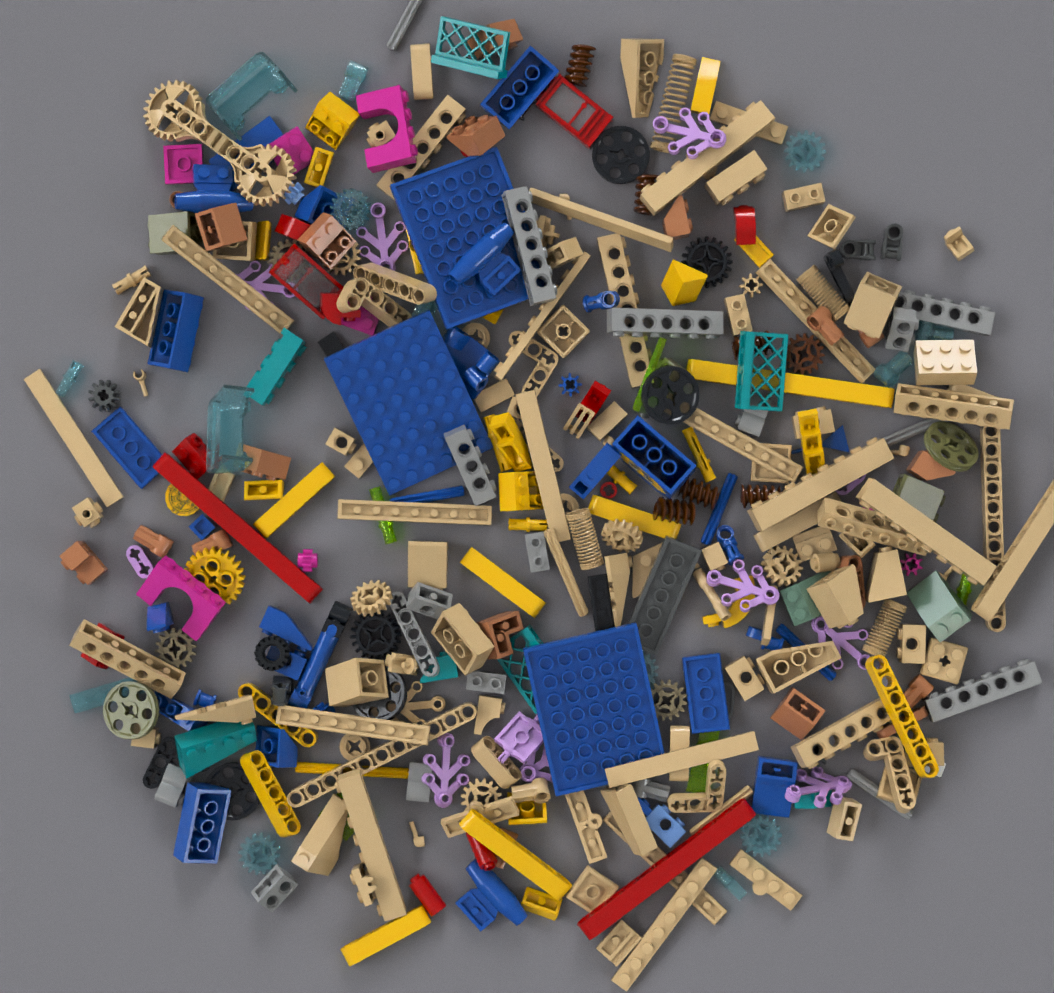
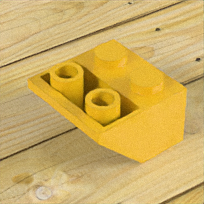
[305,92,360,150]
[498,471,544,511]

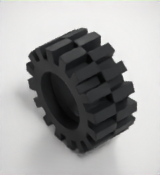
[254,636,291,671]

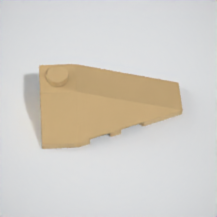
[620,38,664,118]
[604,552,633,627]
[756,641,841,694]
[174,695,256,725]
[291,793,348,876]

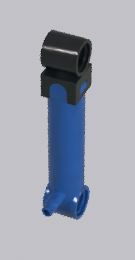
[287,601,353,708]

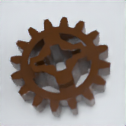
[786,333,825,375]

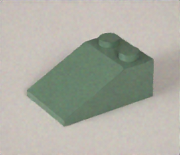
[907,570,973,643]
[778,571,831,626]

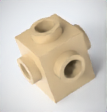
[366,120,395,148]
[72,497,103,528]

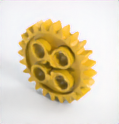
[184,546,246,605]

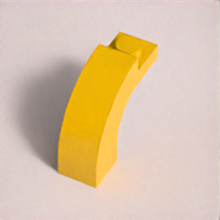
[702,575,755,628]

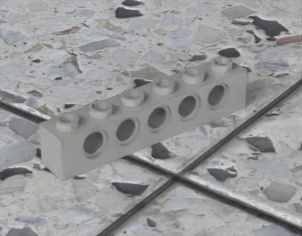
[501,186,557,306]
[890,290,995,336]
[607,308,724,340]
[923,658,1042,722]

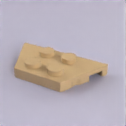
[632,542,700,599]

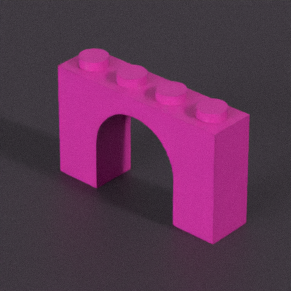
[356,85,418,173]
[136,555,226,641]

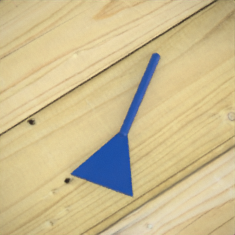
[791,425,850,455]

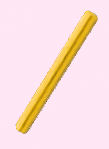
[295,762,409,779]

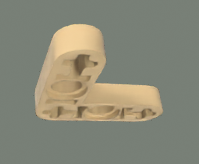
[509,331,558,397]
[667,759,726,813]

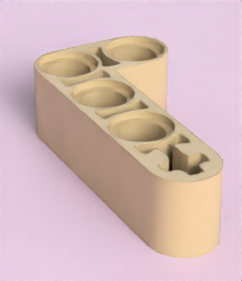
[336,277,412,327]
[863,736,916,814]

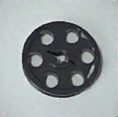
[592,126,650,184]
[641,366,700,424]
[353,666,408,720]
[205,762,260,821]

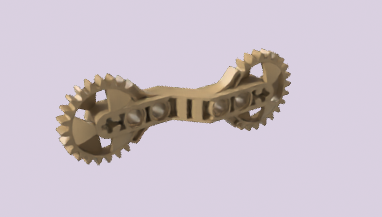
[143,80,297,207]

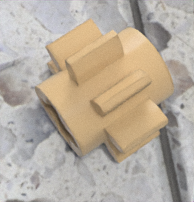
[739,273,763,298]

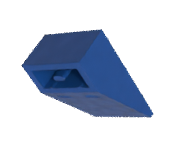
[751,756,798,818]

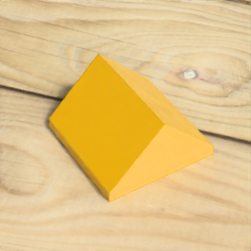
[661,259,708,306]
[507,792,547,825]

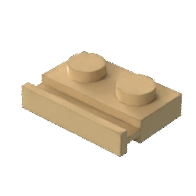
[792,526,837,562]
[596,919,642,967]

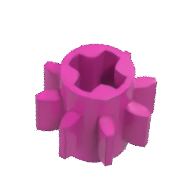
[297,549,318,572]
[900,553,923,576]

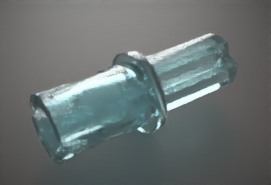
[56,360,84,397]
[713,865,746,900]

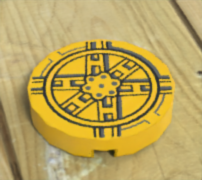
[165,484,200,516]

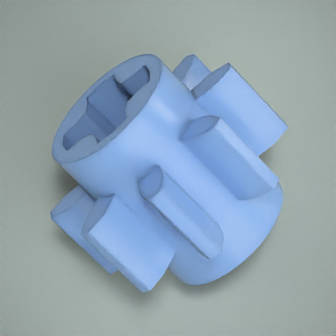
[284,182,305,205]

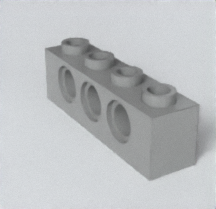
[444,425,497,506]

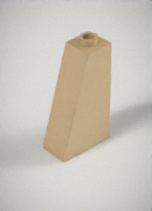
[600,784,658,857]

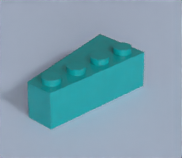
[243,328,307,406]
[174,722,257,779]

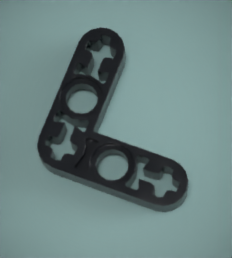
[824,249,855,306]
[143,737,212,789]

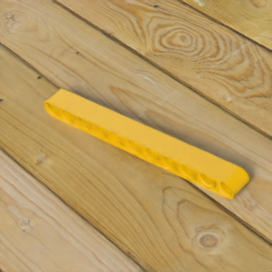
[686,359,895,408]

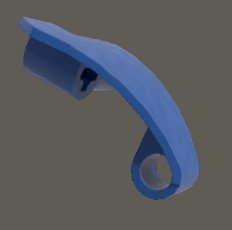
[442,326,500,399]

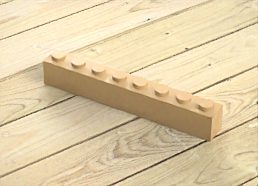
[639,100,775,216]
[747,437,894,531]
[856,478,997,586]
[335,768,407,921]

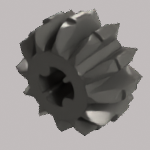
[88,380,121,412]

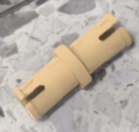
[112,265,151,295]

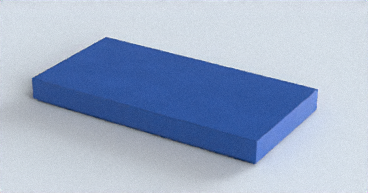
[208,116,283,191]
[91,406,163,489]
[682,653,730,734]

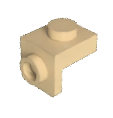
[944,226,975,261]

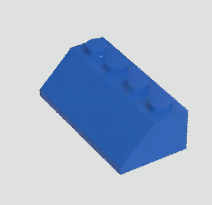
[480,45,559,129]
[148,290,204,372]
[173,782,232,864]

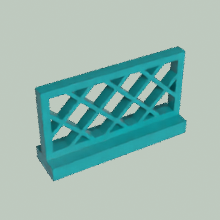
[431,16,511,79]
[735,331,788,411]
[497,625,543,714]

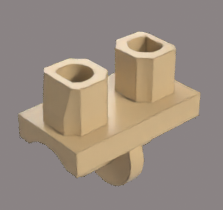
[536,215,560,249]
[385,652,419,676]

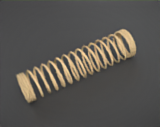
[650,54,697,153]

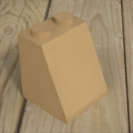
[844,272,902,338]
[408,541,448,591]
[865,546,907,603]
[807,564,864,629]
[325,658,389,707]

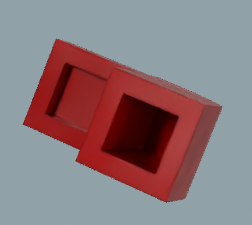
[733,205,756,245]
[274,214,311,241]
[320,292,361,325]
[575,380,611,425]

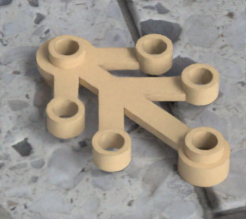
[371,681,446,724]

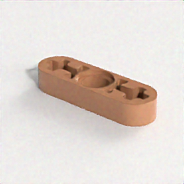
[876,706,929,739]

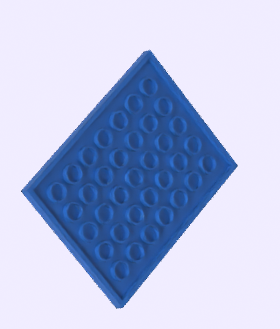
[389,147,545,330]
[324,309,493,496]
[523,622,664,796]

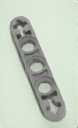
[390,591,440,677]

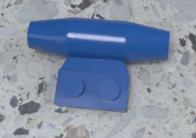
[174,164,254,213]
[448,223,521,296]
[455,859,528,932]

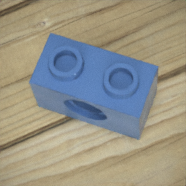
[646,803,686,848]

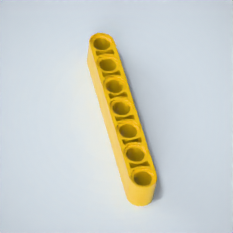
[865,655,939,778]
[459,809,572,901]

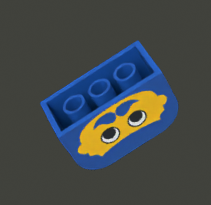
[612,415,697,499]

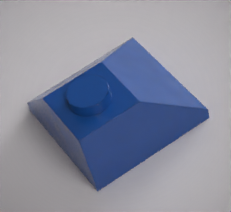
[294,185,350,225]
[255,725,298,768]

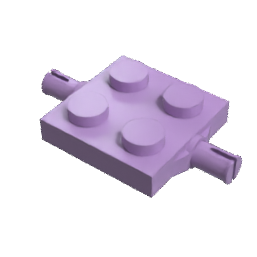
[494,711,544,764]

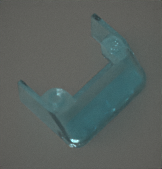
[206,52,298,141]
[206,384,254,474]

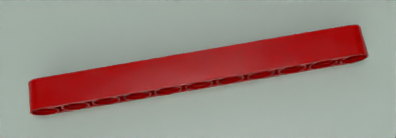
[152,452,323,604]
[577,798,756,940]

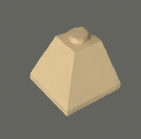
[807,204,856,249]

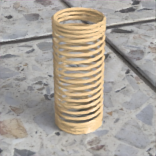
[796,265,850,323]
[566,508,604,570]
[862,599,907,657]

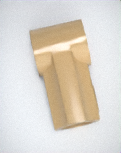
[511,778,551,803]

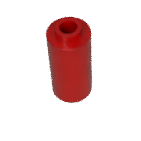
[466,832,498,871]
[408,873,446,917]

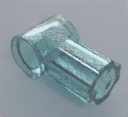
[338,60,369,102]
[915,321,954,341]
[874,351,913,388]

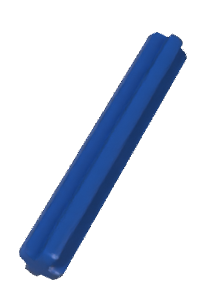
[701,473,738,545]
[389,486,465,503]
[776,624,837,681]

